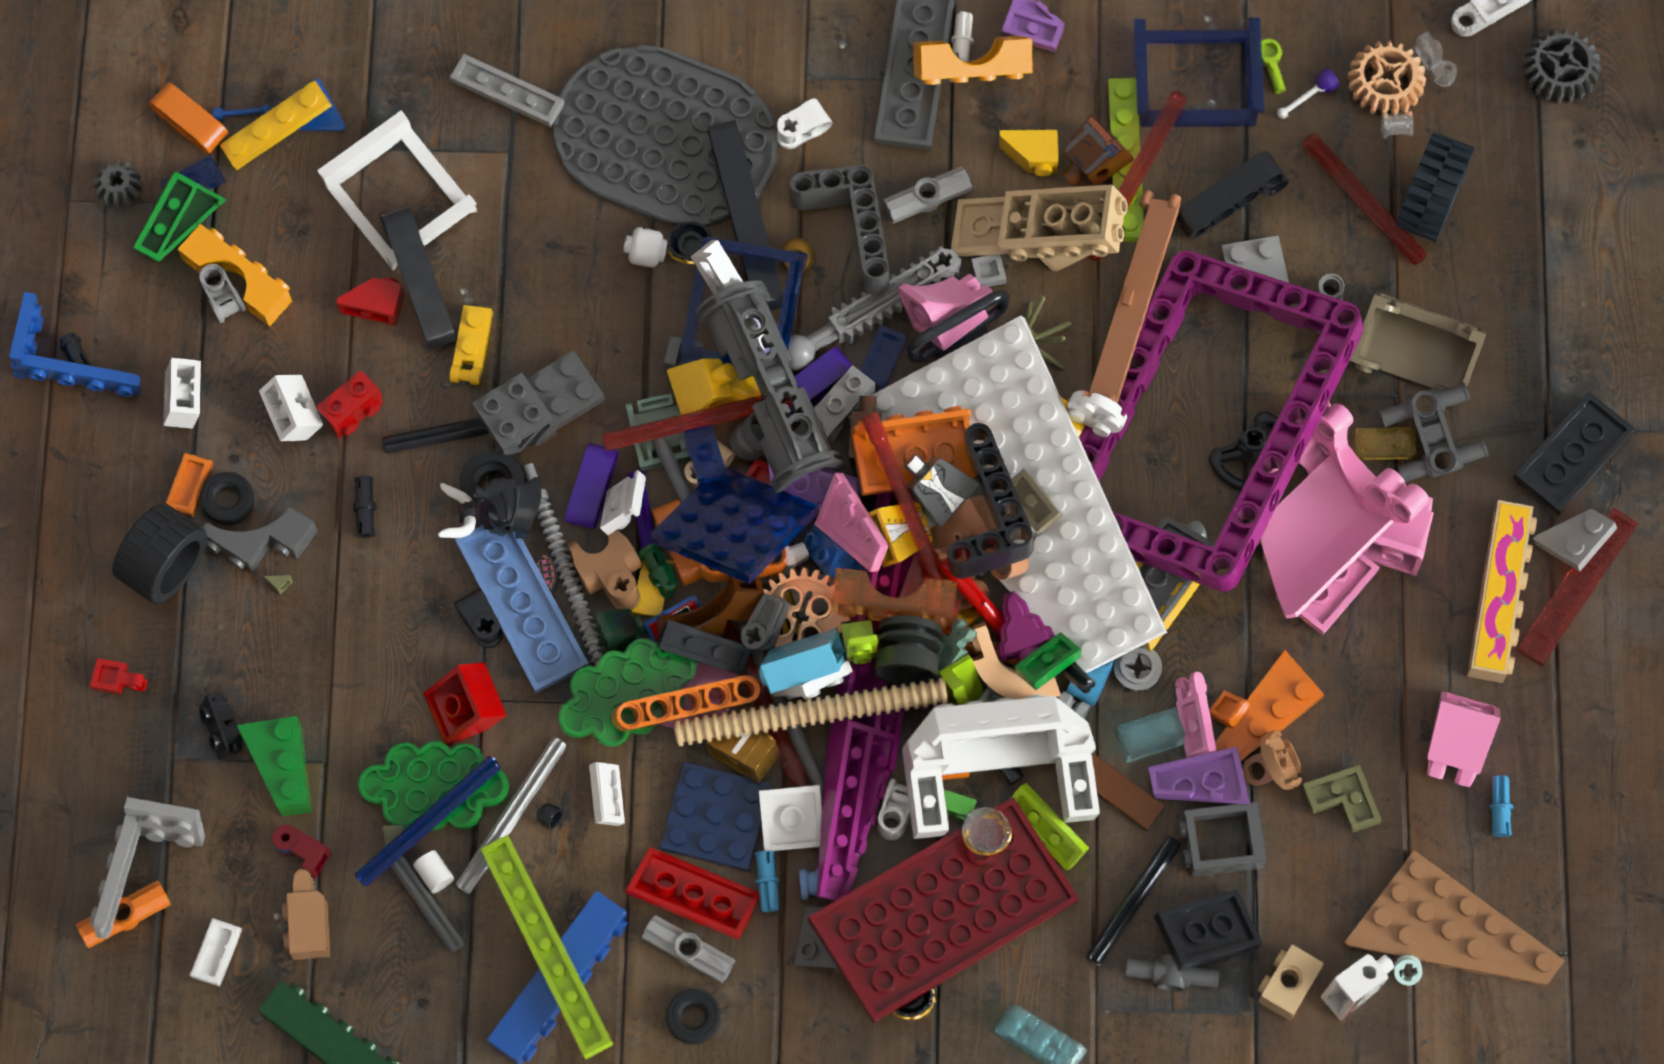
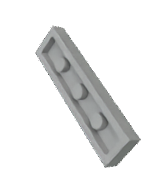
[450,54,565,127]

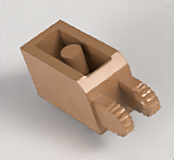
[282,869,330,960]

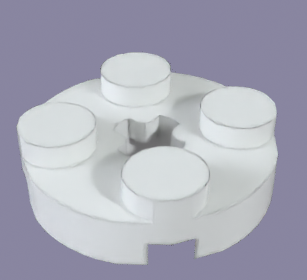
[1067,391,1127,437]

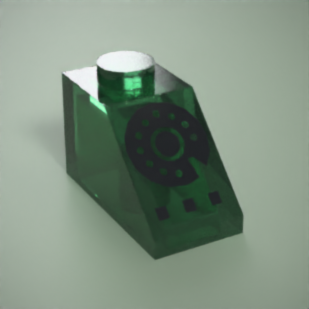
[595,608,646,652]

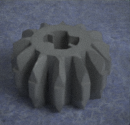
[93,159,143,210]

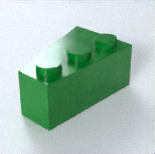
[130,171,227,263]
[237,716,312,817]

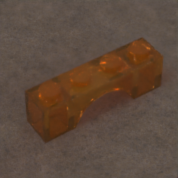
[832,568,957,627]

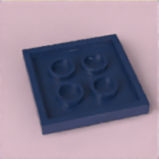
[660,762,772,872]

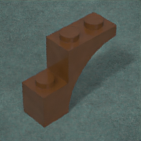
[657,572,765,637]

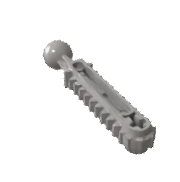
[784,247,961,372]

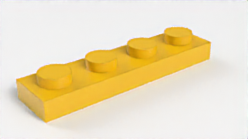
[220,80,332,170]

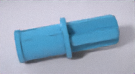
[1489,775,1513,837]
[755,851,779,913]

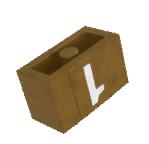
[705,732,779,784]

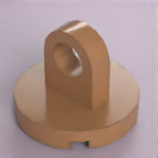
[1242,730,1302,790]

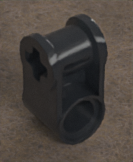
[453,588,503,648]

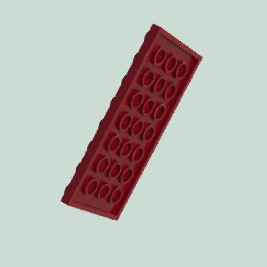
[807,797,1080,1024]

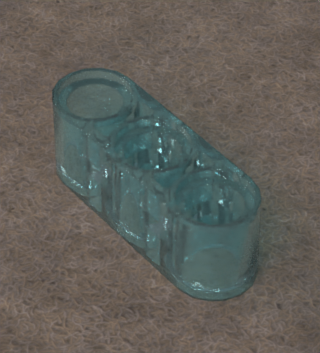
[994,1003,1087,1064]

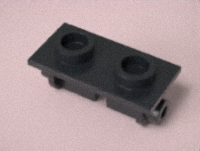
[199,694,243,760]

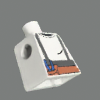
[1321,954,1394,1021]

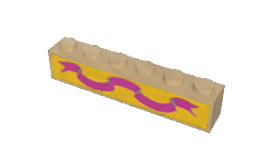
[1467,500,1537,683]

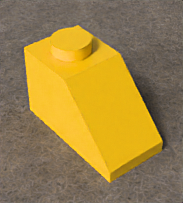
[999,130,1058,176]

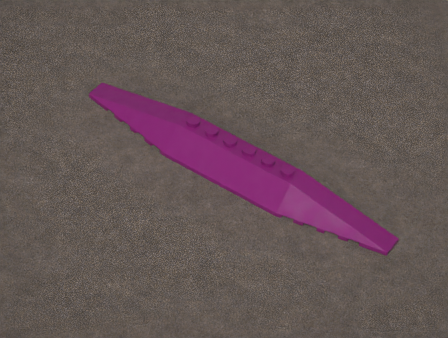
[816,489,923,902]

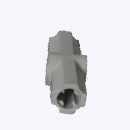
[883,166,972,224]
[642,915,735,984]

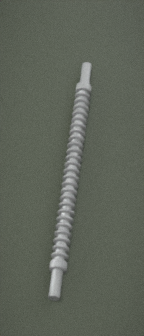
[522,463,605,667]

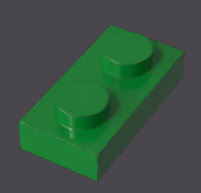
[1015,632,1082,690]

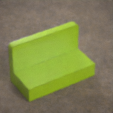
[938,655,984,706]

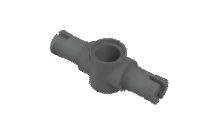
[1125,955,1219,992]

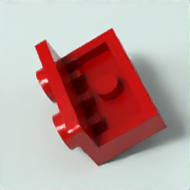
[317,371,384,439]

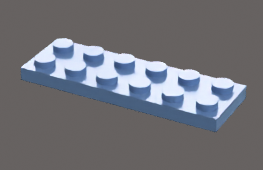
[455,525,589,694]

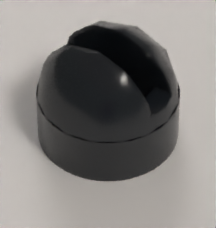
[536,803,563,830]

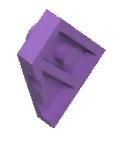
[1001,0,1065,53]

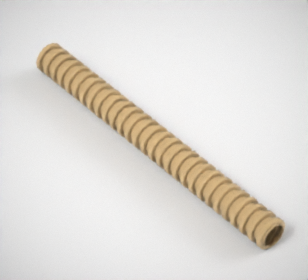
[674,677,948,747]

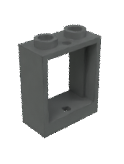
[1178,802,1267,877]

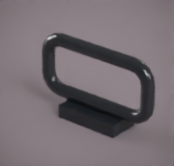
[908,290,1010,363]

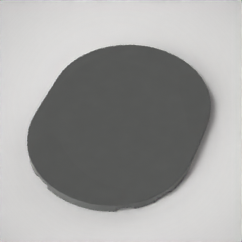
[553,45,778,227]

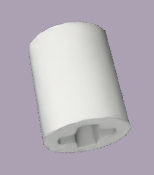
[413,850,454,894]

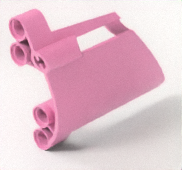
[1260,402,1429,619]

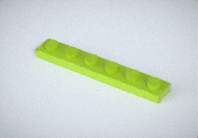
[1108,78,1144,242]

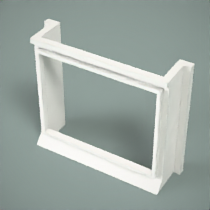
[317,111,477,270]

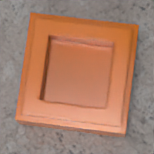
[1209,690,1250,729]

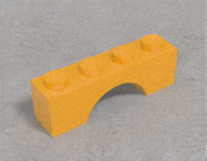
[913,35,1032,84]
[178,224,292,327]

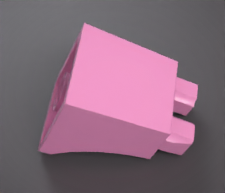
[897,274,993,351]
[1362,497,1433,576]
[1427,692,1501,787]

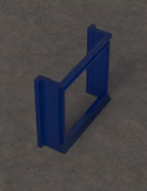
[1134,18,1265,127]
[680,237,808,365]

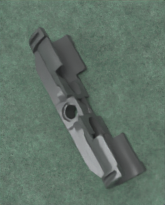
[695,280,847,493]

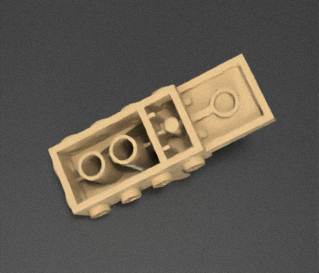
[951,184,1128,271]

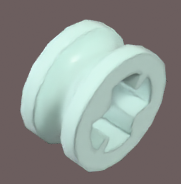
[1394,954,1422,986]

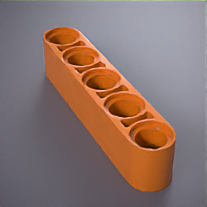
[611,676,760,731]

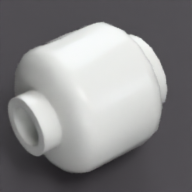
[623,227,667,268]

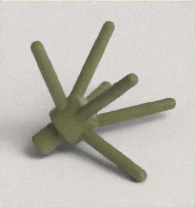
[1025,295,1071,370]

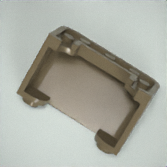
[1350,292,1487,391]

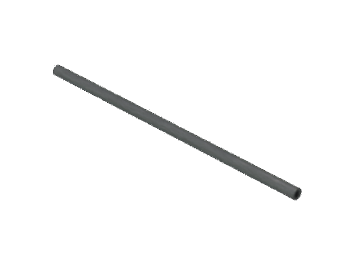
[650,432,824,805]

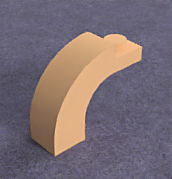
[972,622,1061,700]

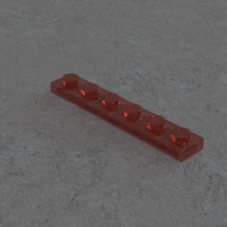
[1516,507,1639,667]

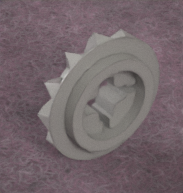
[1114,646,1162,692]

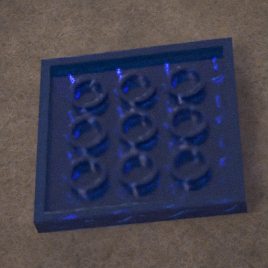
[650,466,818,584]

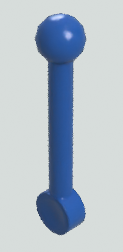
[212,104,272,120]

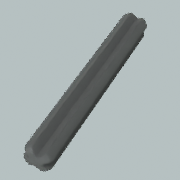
[385,849,464,953]

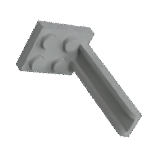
[90,797,205,939]

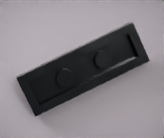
[656,619,751,676]

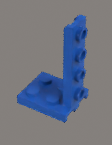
[9,292,142,397]

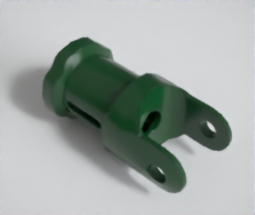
[637,543,677,598]

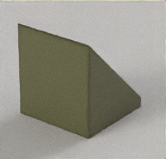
[263,575,293,595]
[383,825,404,849]

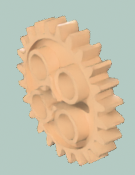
[759,568,852,649]

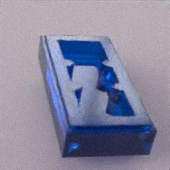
[160,155,226,190]
[860,325,908,389]
[683,425,727,485]

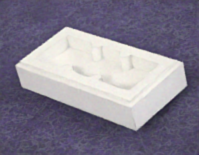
[589,762,625,826]
[190,918,242,987]

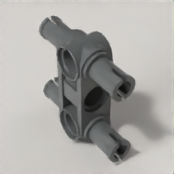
[1379,382,1489,483]

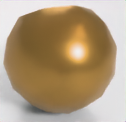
[778,238,815,274]

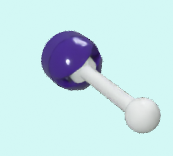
[1277,68,1340,119]

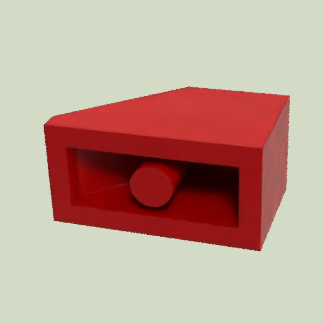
[336,277,405,326]

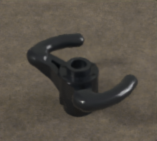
[1209,411,1278,491]

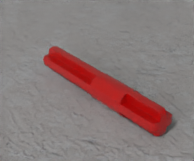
[940,557,1005,639]

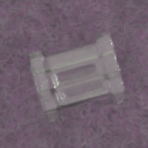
[1381,111,1414,139]

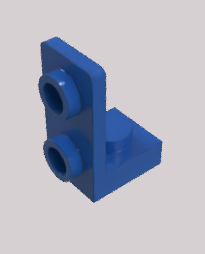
[804,523,863,583]

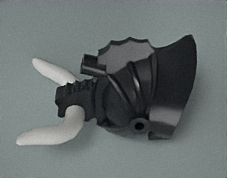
[438,477,542,539]

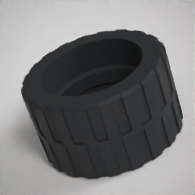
[112,503,207,604]

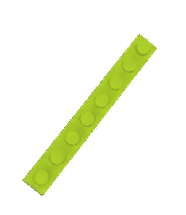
[481,835,614,1059]

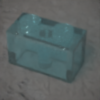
[1116,707,1185,763]

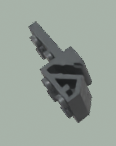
[472,350,606,455]

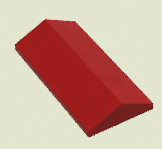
[626,847,760,940]

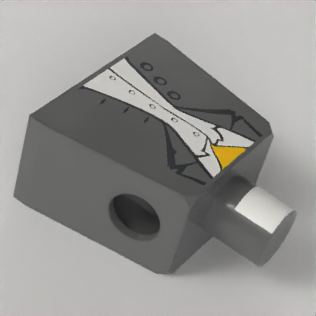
[904,453,980,527]

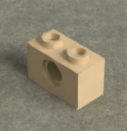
[1257,944,1324,1021]

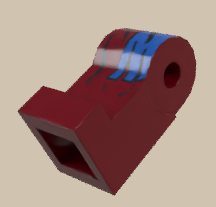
[272,824,332,879]

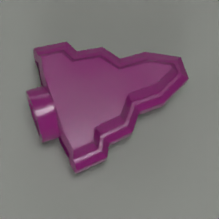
[997,591,1055,662]

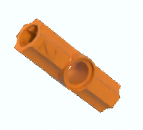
[76,880,171,948]

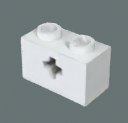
[163,358,201,429]
[259,375,323,441]

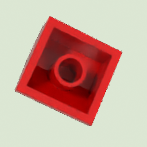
[423,662,507,746]

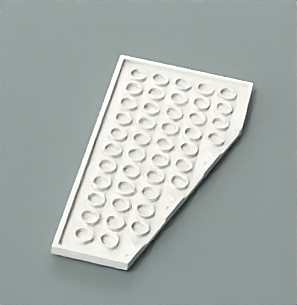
[871,316,1167,673]

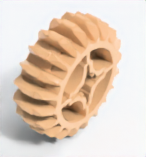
[1347,40,1426,117]

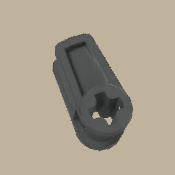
[741,594,791,651]

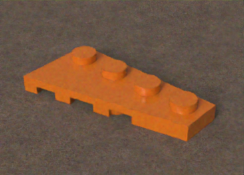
[1215,650,1324,763]

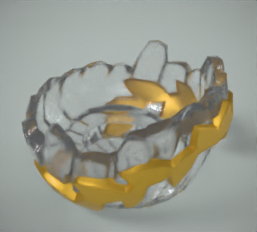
[962,807,1012,856]

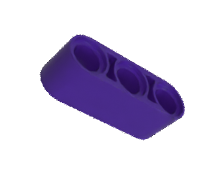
[781,347,852,418]
[565,443,618,530]

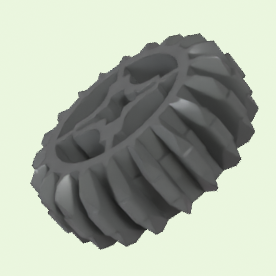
[1522,28,1601,104]

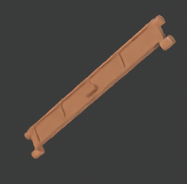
[1079,190,1182,404]

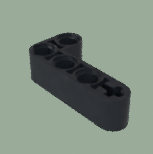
[1176,150,1289,239]

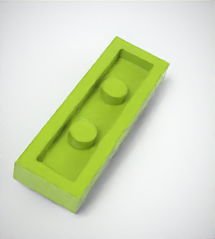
[1010,783,1089,871]

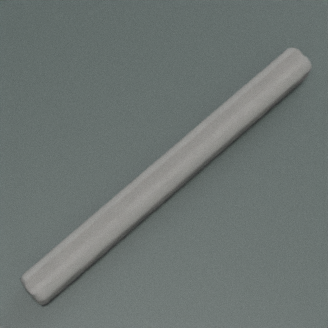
[456,737,566,894]

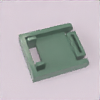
[625,393,697,472]

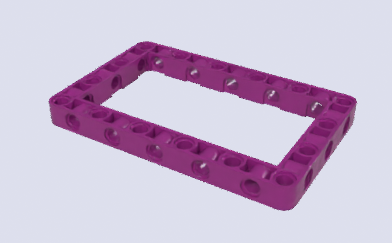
[1079,251,1364,592]

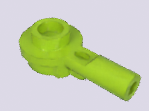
[1253,39,1286,94]

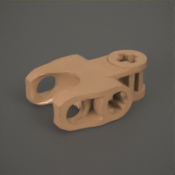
[568,530,642,612]

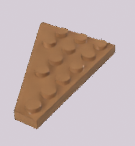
[1343,850,1565,987]

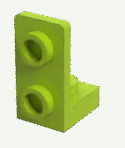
[841,620,878,664]

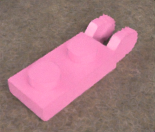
[1175,671,1217,758]

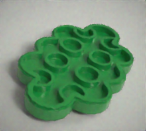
[558,638,697,747]
[357,741,510,832]

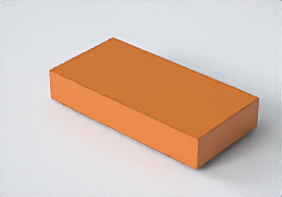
[166,453,214,518]

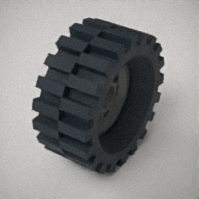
[1395,132,1475,243]

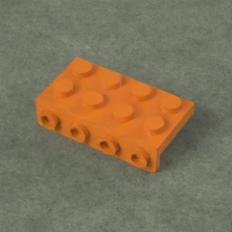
[850,406,977,496]

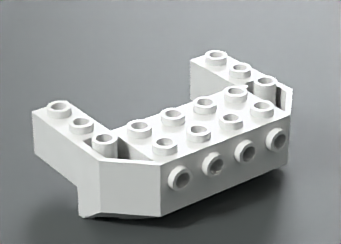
[902,695,1100,839]

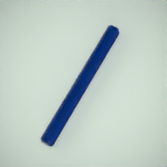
[355,756,501,886]

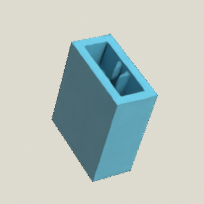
[759,628,846,693]

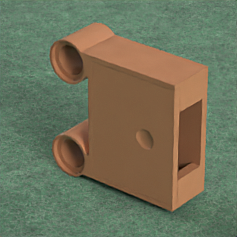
[924,495,1029,610]

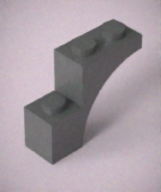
[203,507,318,572]

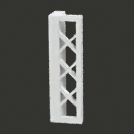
[691,240,770,354]

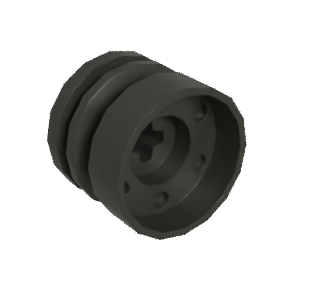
[875,615,942,686]

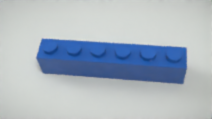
[487,890,629,1064]

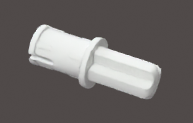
[951,11,974,62]

